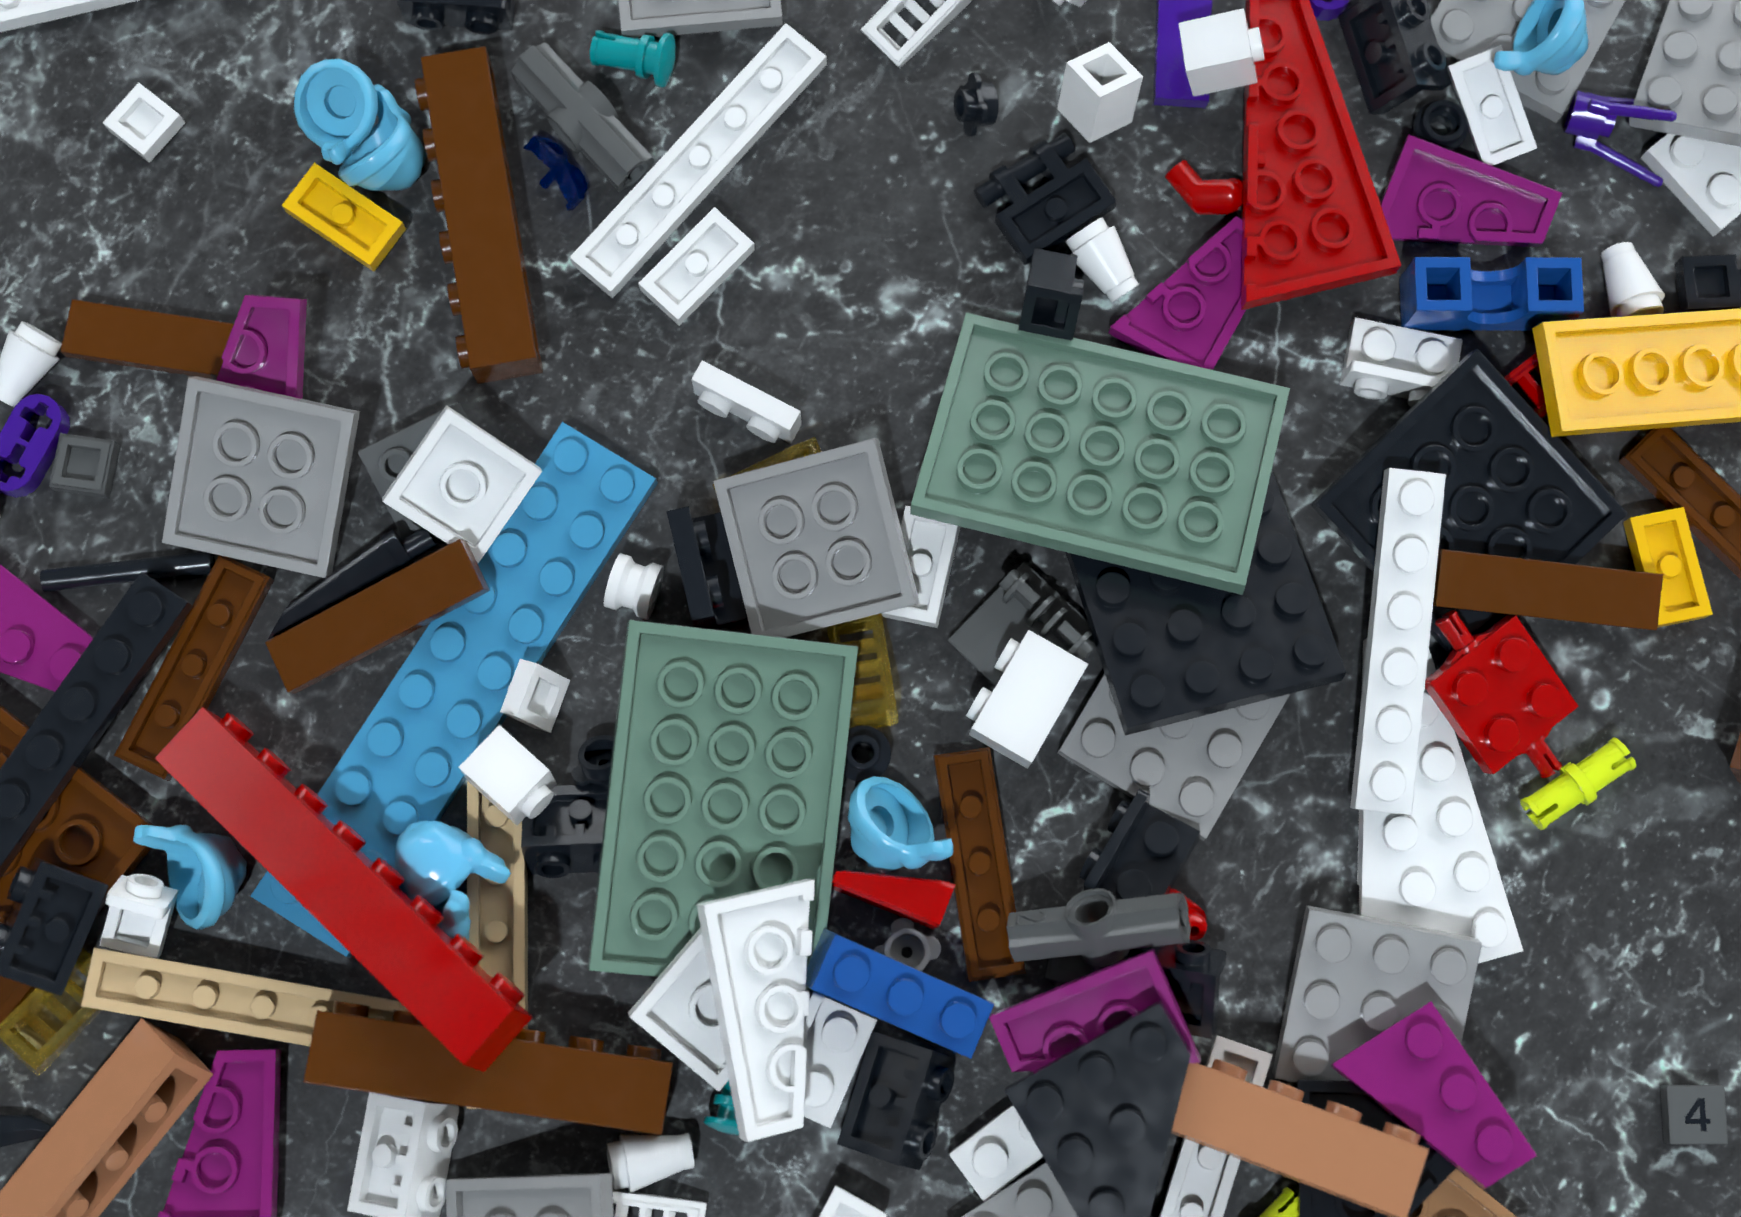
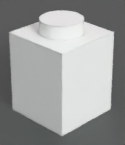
[1178,8,1265,97]
[1057,42,1143,143]
[459,725,557,825]

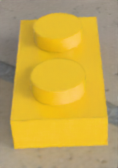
[282,163,406,272]
[1623,507,1713,628]

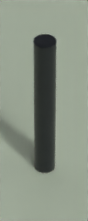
[40,552,215,592]

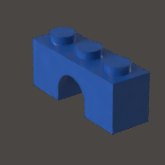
[1399,257,1584,331]
[806,929,994,1058]

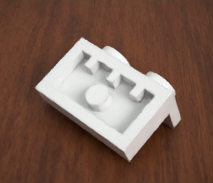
[1340,317,1463,407]
[803,991,877,1128]
[347,1092,459,1217]

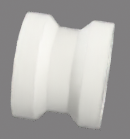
[604,553,664,620]

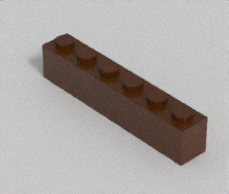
[415,46,543,384]
[303,1001,673,1135]

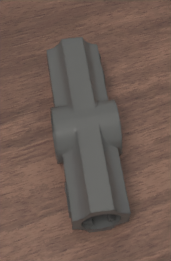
[510,42,654,193]
[1007,888,1191,967]

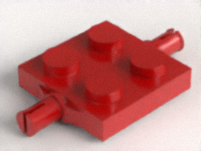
[1425,610,1579,778]

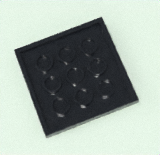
[1310,349,1628,654]
[1065,472,1346,736]

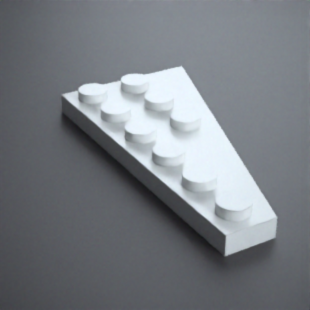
[1357,639,1523,963]

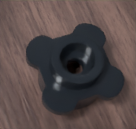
[954,73,999,137]
[572,735,614,790]

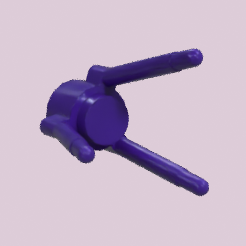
[1564,90,1677,187]

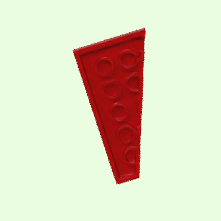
[1241,0,1402,310]

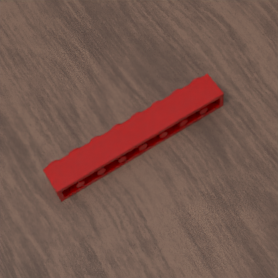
[154,707,533,1072]

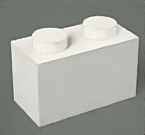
[966,630,1088,769]

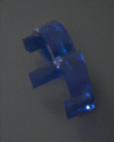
[523,136,588,211]

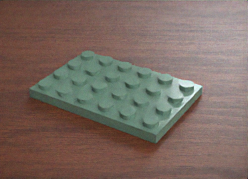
[910,313,1290,595]
[588,620,858,991]

